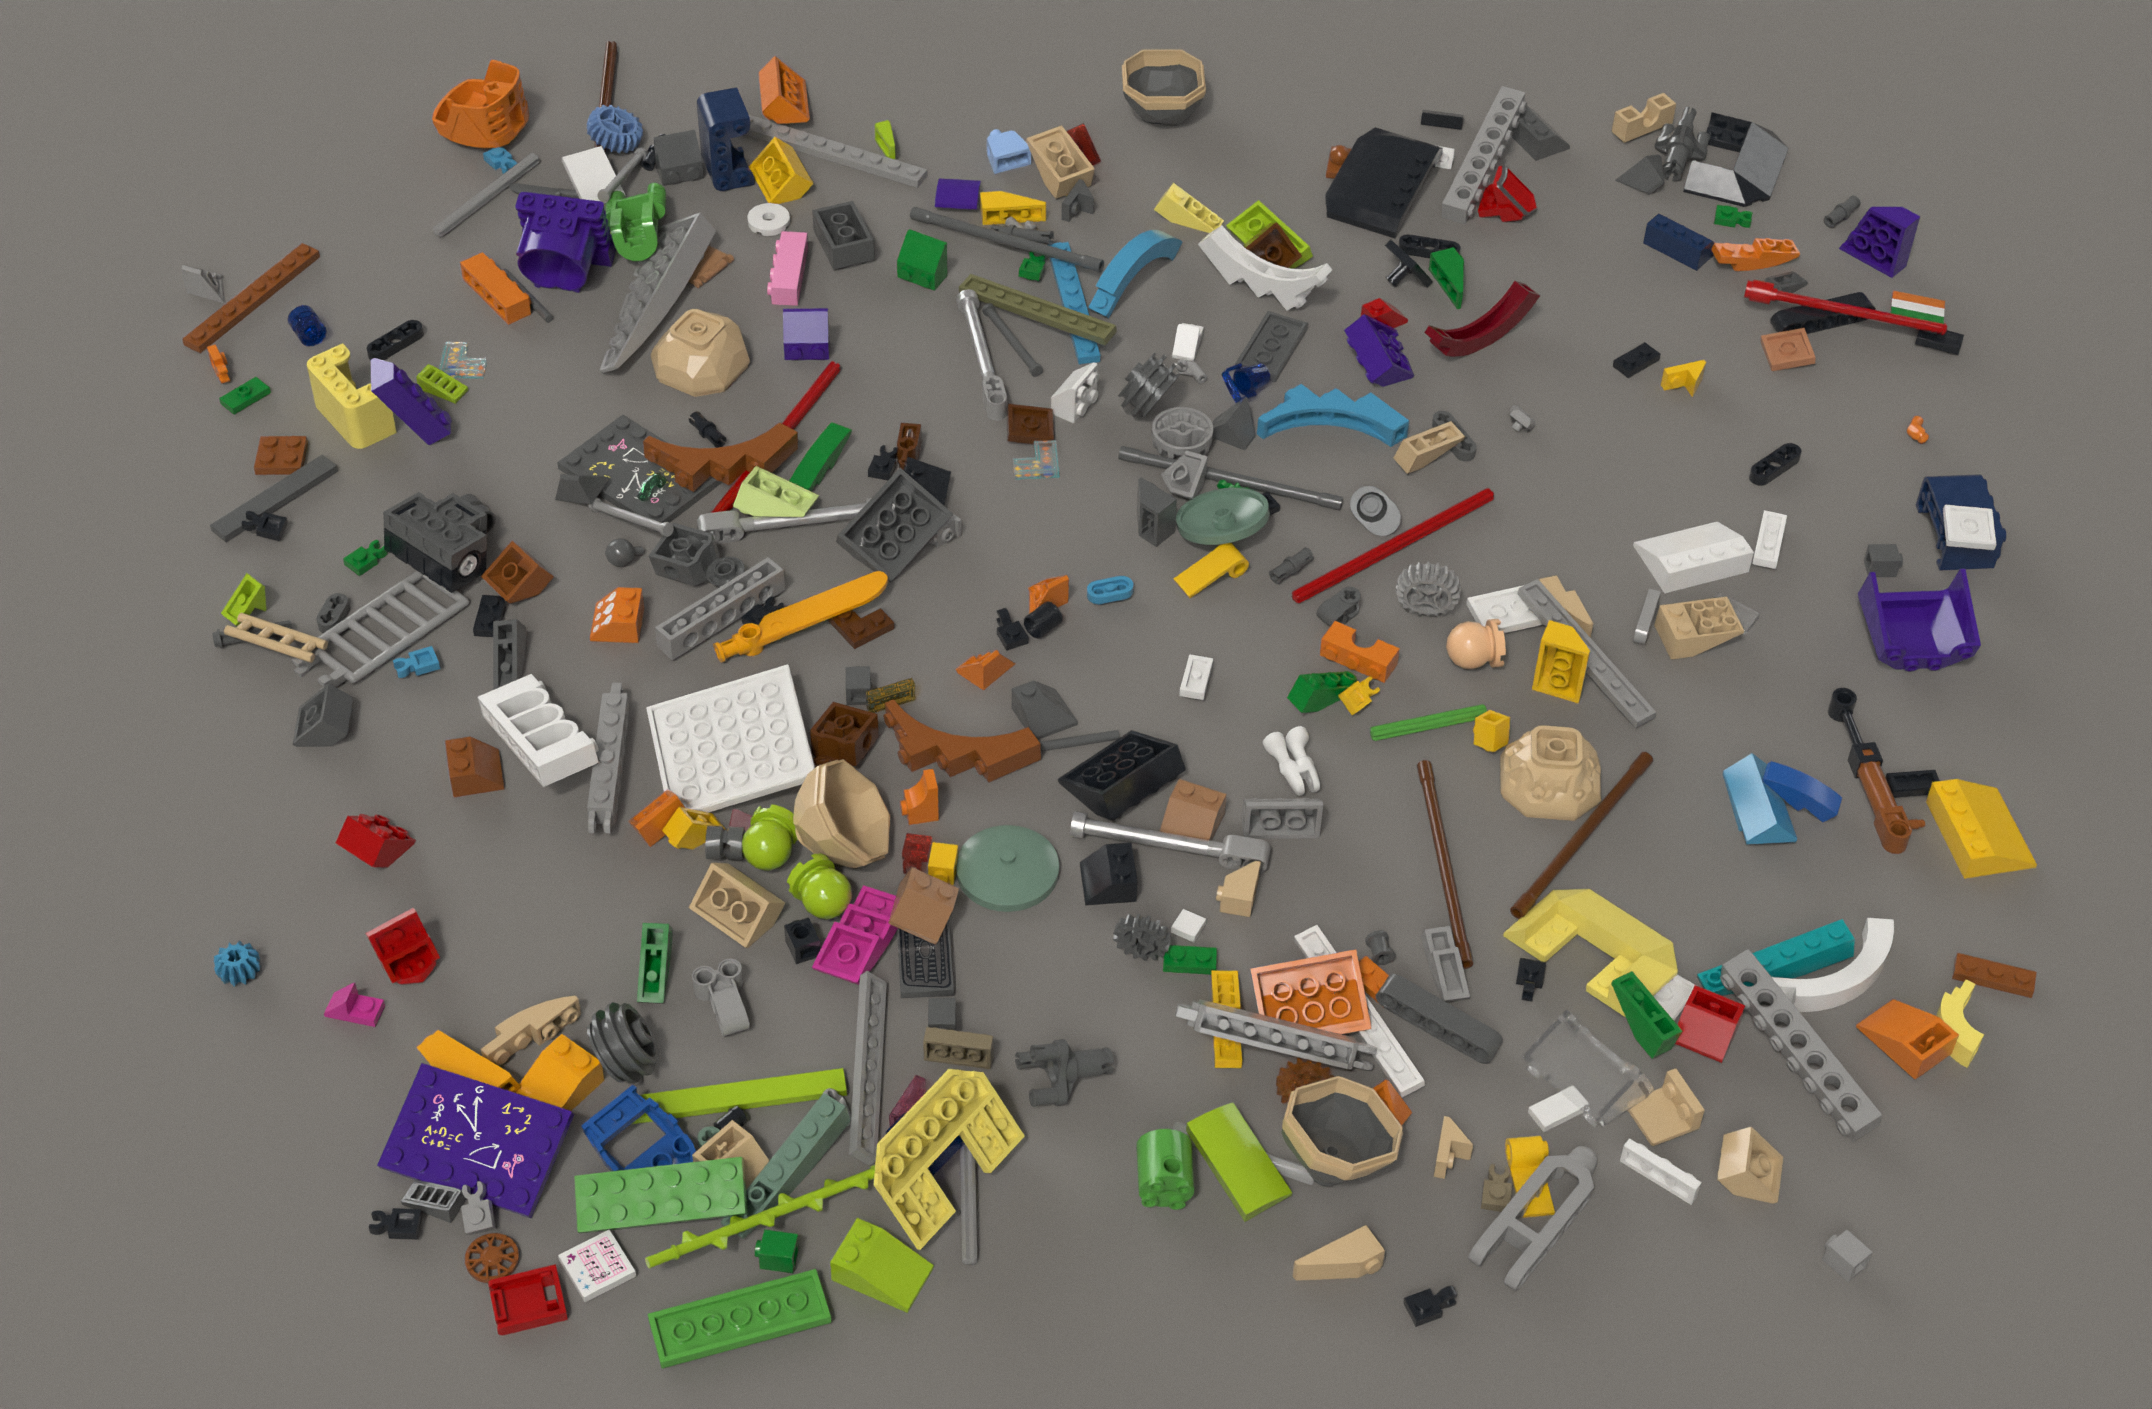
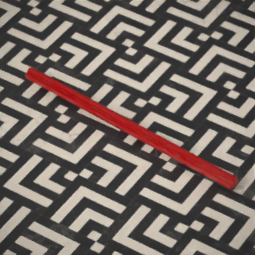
[711,361,840,513]
[1291,488,1494,604]

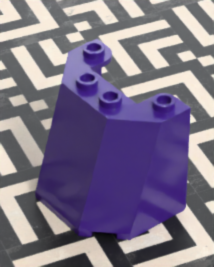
[1858,569,1981,671]

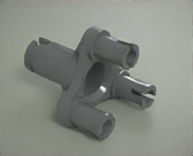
[1655,107,1711,181]
[1015,1039,1114,1107]

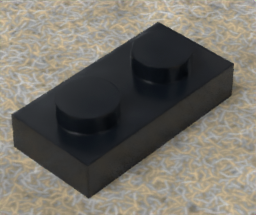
[1915,329,1964,355]
[1613,342,1661,378]
[473,595,507,637]

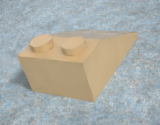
[1026,125,1095,199]

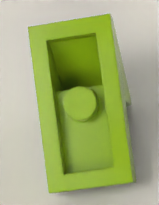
[221,573,267,626]

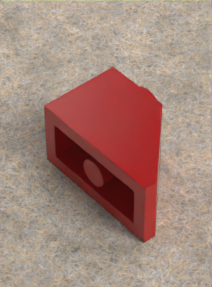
[1361,298,1408,328]

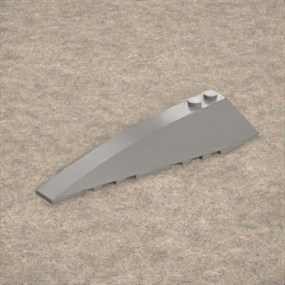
[600,213,716,373]

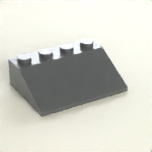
[836,468,953,583]

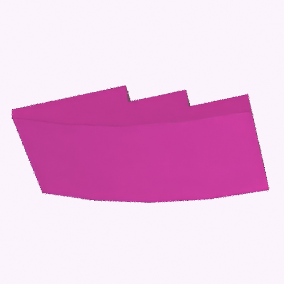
[812,885,898,985]

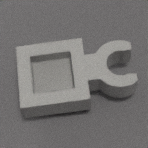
[461,1181,496,1235]

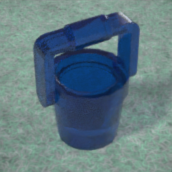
[1221,363,1270,403]

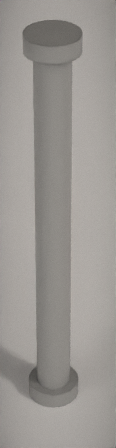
[597,147,648,202]
[588,498,674,537]

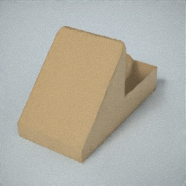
[1434,1116,1473,1179]

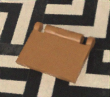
[688,246,734,288]

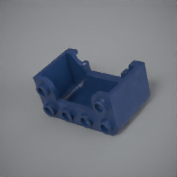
[697,87,755,191]
[1916,474,2007,571]

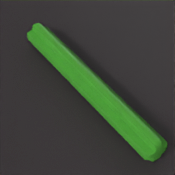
[1370,704,1487,741]

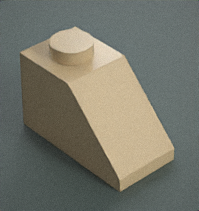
[1216,861,1261,917]

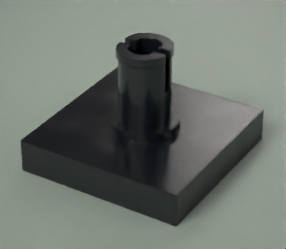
[1385,239,1433,288]

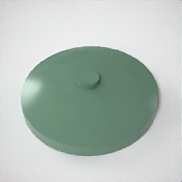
[1176,488,1270,545]
[956,825,1059,912]

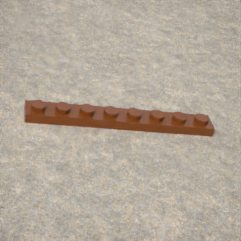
[182,243,320,354]

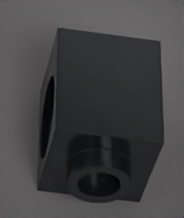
[784,917,820,964]

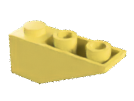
[1154,183,1224,233]

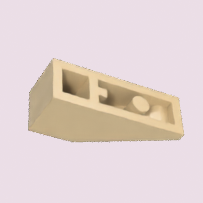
[1393,421,1465,474]
[1293,1225,1385,1281]

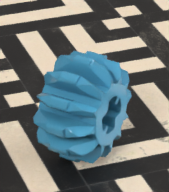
[214,941,260,987]

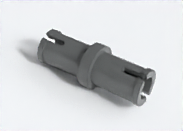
[1824,195,1861,228]
[1269,547,1314,584]

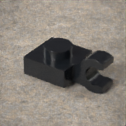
[996,608,1029,651]
[1516,958,1546,1002]
[1403,1285,1457,1327]

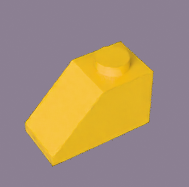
[662,807,726,850]

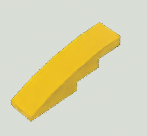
[1211,970,1242,1068]

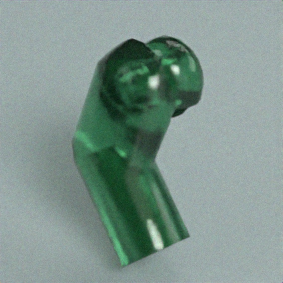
[637,473,667,501]

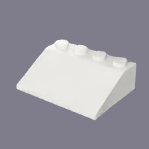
[1633,522,1754,593]

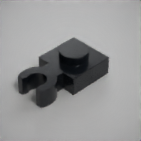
[868,445,897,481]
[241,511,287,541]
[741,596,784,625]
[369,1208,422,1240]

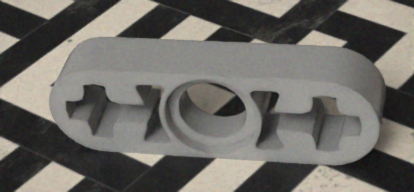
[1633,589,1661,645]

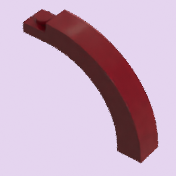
[1424,280,1540,357]

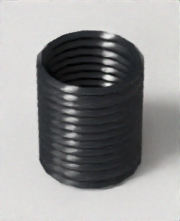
[1024,601,1062,639]

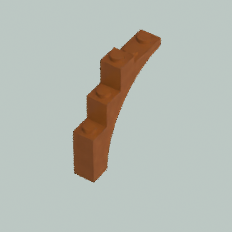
[643,423,798,492]
[883,699,1041,783]

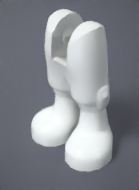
[1263,726,1320,796]

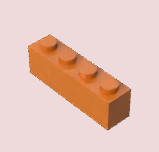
[460,252,531,325]

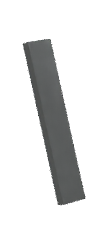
[210,454,338,542]

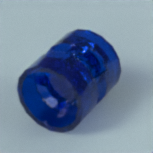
[287,305,327,346]

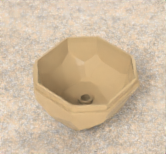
[651,309,750,397]
[793,759,890,868]

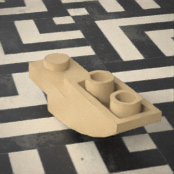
[480,996,581,1066]

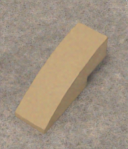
[1539,575,1593,638]

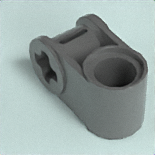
[1316,587,1361,627]

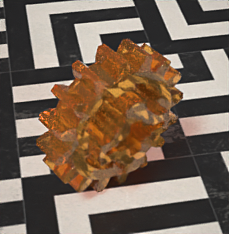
[1276,1057,1335,1103]

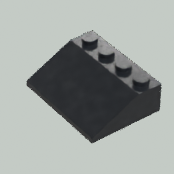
[1058,730,1186,820]

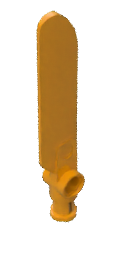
[713,571,888,663]

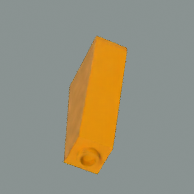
[417,1030,521,1093]

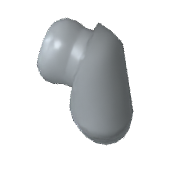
[1005,217,1036,229]
[1176,359,1207,383]

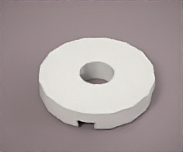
[747,203,790,236]

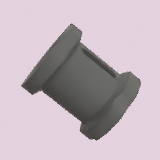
[1365,930,1395,965]

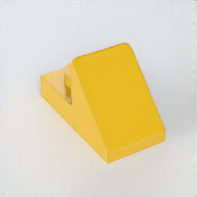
[1661,360,1706,397]

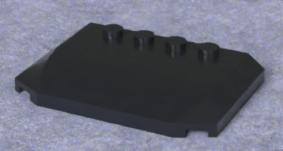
[1325,127,1443,239]

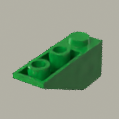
[1287,671,1360,713]

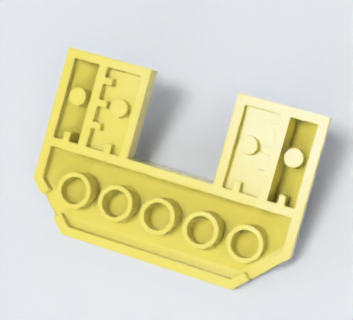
[1503,889,1678,1017]
[874,1069,1025,1250]

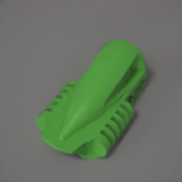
[605,183,666,261]

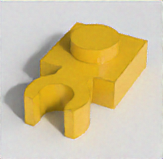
[1338,677,1380,715]

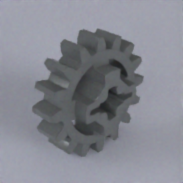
[1113,914,1171,961]

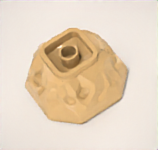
[1500,726,1601,821]

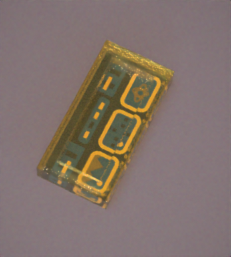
[866,678,915,713]

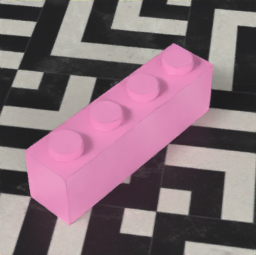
[767,231,808,306]

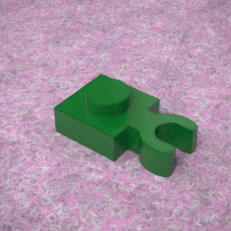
[1714,205,1753,228]
[1018,252,1045,281]
[343,540,388,577]

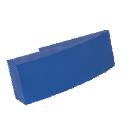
[1762,761,1842,823]

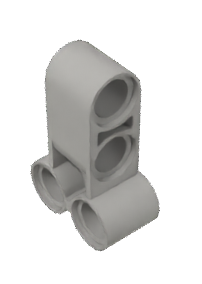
[692,958,750,1036]

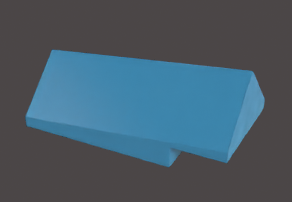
[1723,753,1797,844]

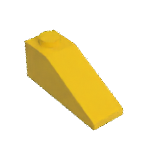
[980,191,1046,225]

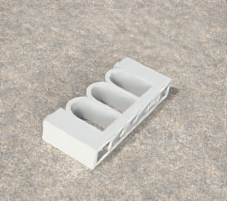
[478,674,599,787]

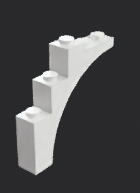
[1198,225,1332,311]

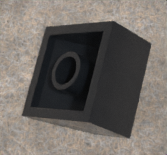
[1080,842,1138,906]

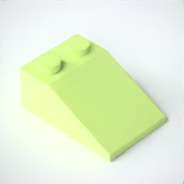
[733,466,819,517]

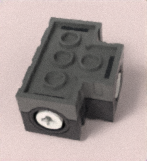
[383,492,487,593]

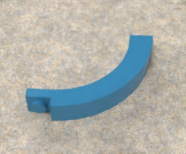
[1088,230,1183,318]

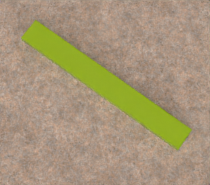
[632,1068,847,1124]

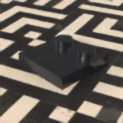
[903,457,951,505]

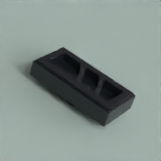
[1886,770,1940,798]

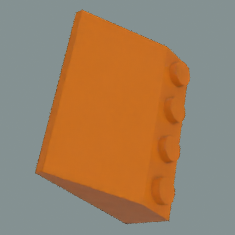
[1251,949,1371,1034]

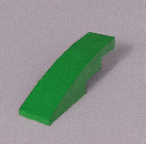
[789,422,852,492]

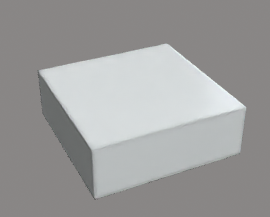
[1171,909,1206,942]

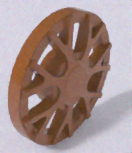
[465,1233,519,1283]

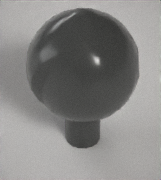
[605,538,644,567]

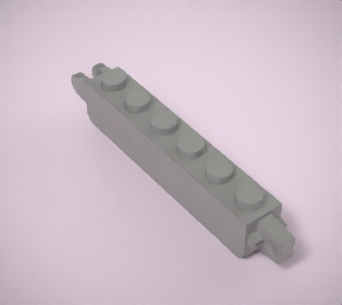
[587,683,629,833]
[1175,999,1377,1070]

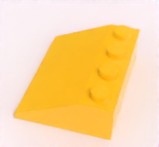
[1926,779,2037,879]

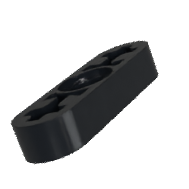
[1399,234,1461,258]
[366,320,424,361]
[1749,443,1802,486]

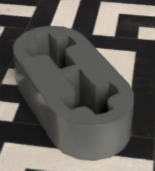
[316,593,350,633]

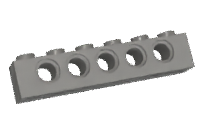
[655,557,785,661]

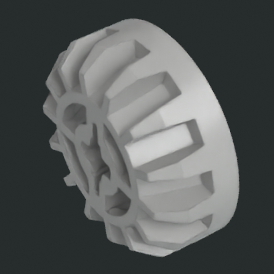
[1152,407,1213,459]

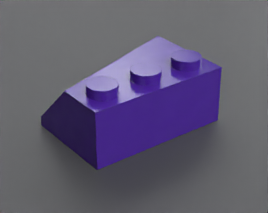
[1839,207,1920,278]
[1344,314,1414,387]

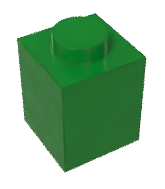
[755,1229,799,1274]

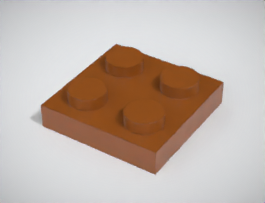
[254,436,308,475]

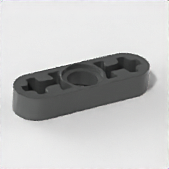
[1432,411,1476,461]

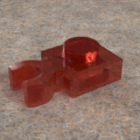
[902,833,932,874]

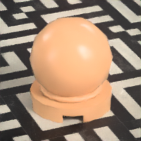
[1446,619,1506,669]

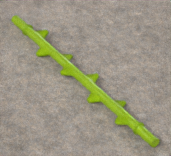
[645,1165,875,1269]

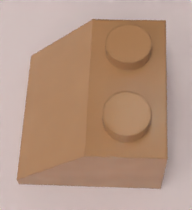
[1160,779,1227,841]
[888,867,959,944]

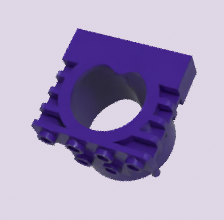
[515,192,617,293]

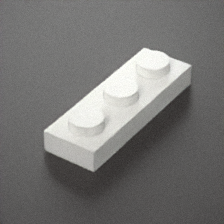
[1752,510,1787,569]
[1620,1138,1702,1205]

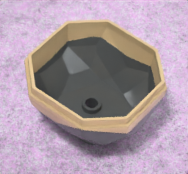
[1122,50,1206,124]
[1281,1076,1403,1186]

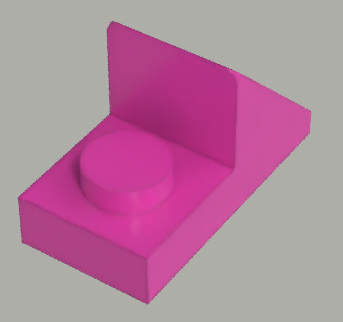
[324,983,385,1027]

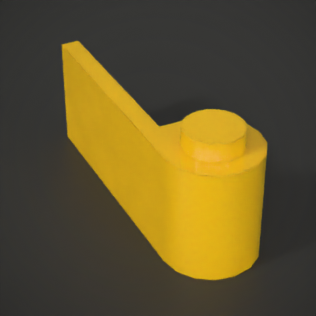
[1173,543,1249,598]
[1505,1136,1555,1218]

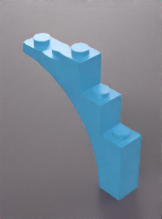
[1257,384,1409,447]

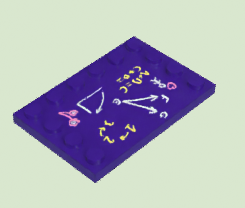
[377,1063,574,1218]

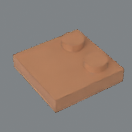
[1761,328,1816,371]

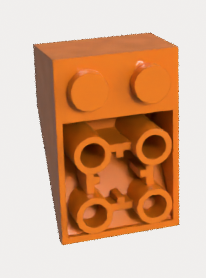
[1856,999,1959,1080]

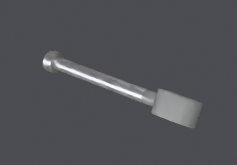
[956,289,1007,421]
[697,498,872,544]
[1070,812,1271,873]

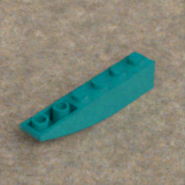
[1697,919,1855,995]

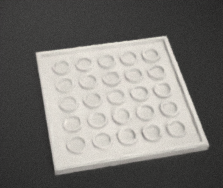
[646,664,815,813]

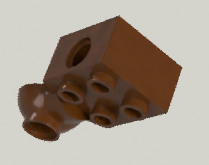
[810,702,879,768]

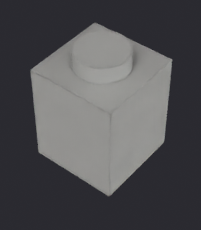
[1822,1230,1873,1282]

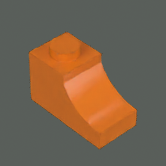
[900,769,939,825]

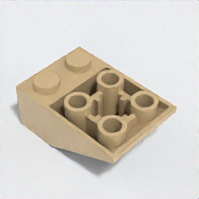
[1654,597,1744,660]

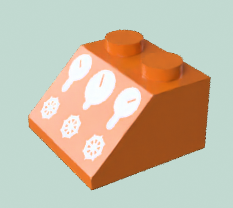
[590,587,644,643]

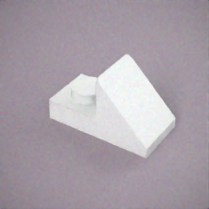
[1172,323,1204,362]

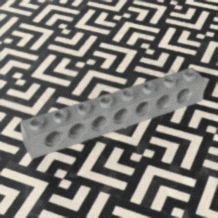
[1442,86,1527,224]
[1720,949,1882,1142]

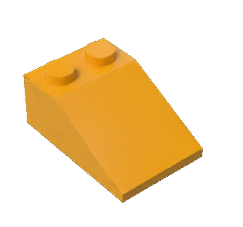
[515,1034,604,1111]

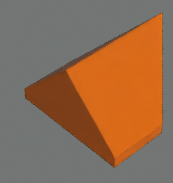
[1028,575,1069,614]
[955,650,1016,690]

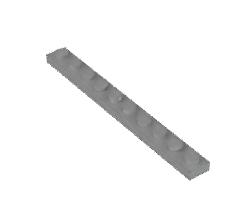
[745,115,927,188]

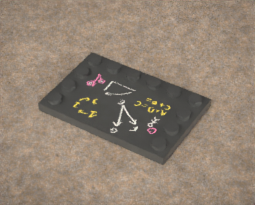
[557,415,722,532]

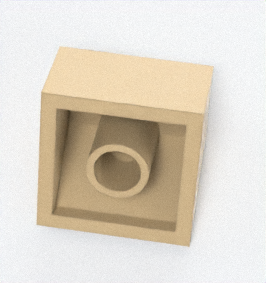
[1718,1127,1783,1204]

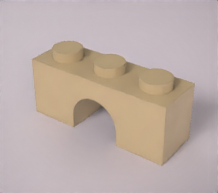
[1612,93,1676,143]

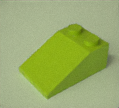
[830,1218,934,1313]

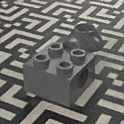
[648,523,745,588]

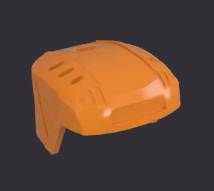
[432,60,529,149]

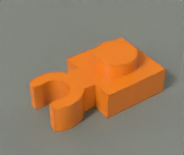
[207,344,230,384]

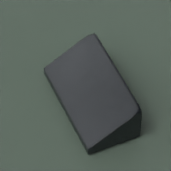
[1421,110,1464,130]

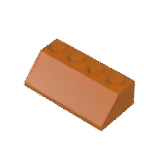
[759,56,810,124]

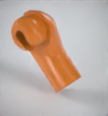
[1907,416,1929,444]

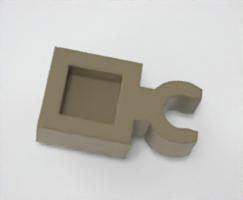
[1481,1164,1512,1212]

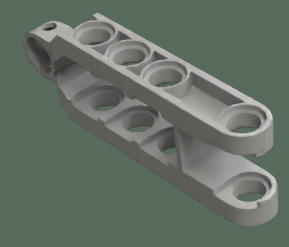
[1468,1146,1597,1292]

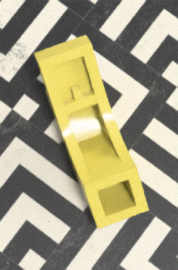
[1936,980,1984,1068]

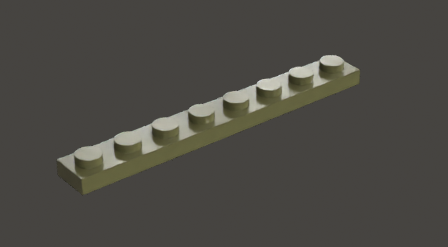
[959,274,1117,345]

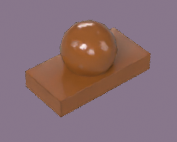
[1326,145,1351,179]

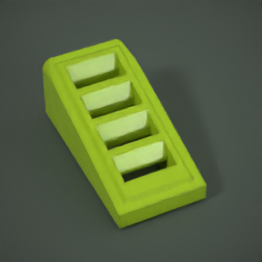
[874,120,896,159]
[416,364,468,404]

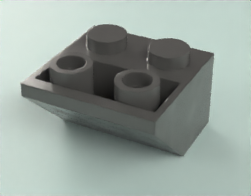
[1137,477,1177,547]

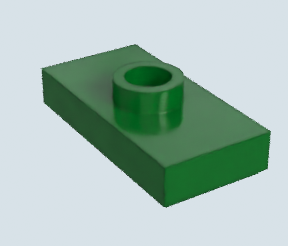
[219,377,271,415]

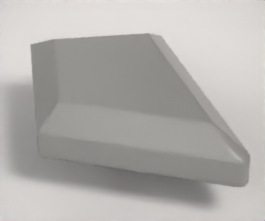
[1510,405,1536,431]

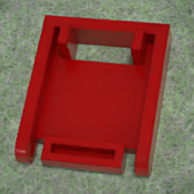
[488,1264,568,1336]

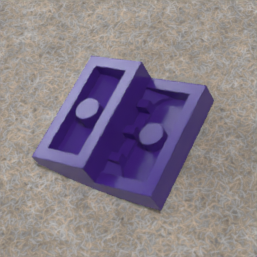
[935,178,981,210]

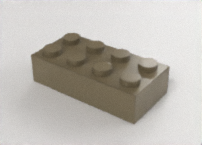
[923,1027,993,1069]

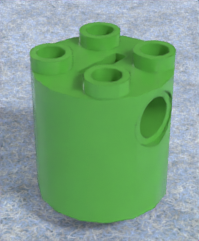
[1136,1129,1194,1210]

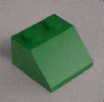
[897,229,948,291]

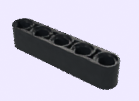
[1770,292,1876,334]

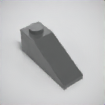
[493,619,526,690]

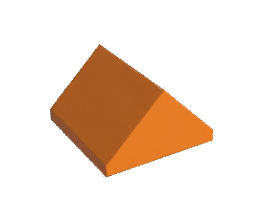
[628,789,685,847]

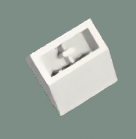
[1051,362,1099,423]

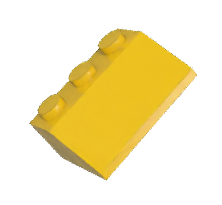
[749,137,813,204]
[1532,620,1590,704]

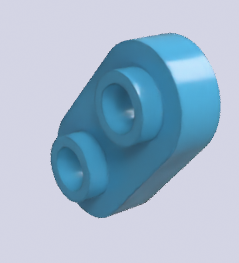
[1087,576,1134,604]

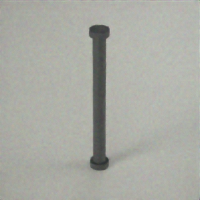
[982,303,1043,377]

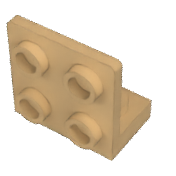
[1625,1068,1705,1146]

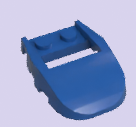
[581,1085,696,1171]

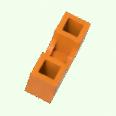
[1320,621,1400,683]

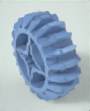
[587,105,643,154]

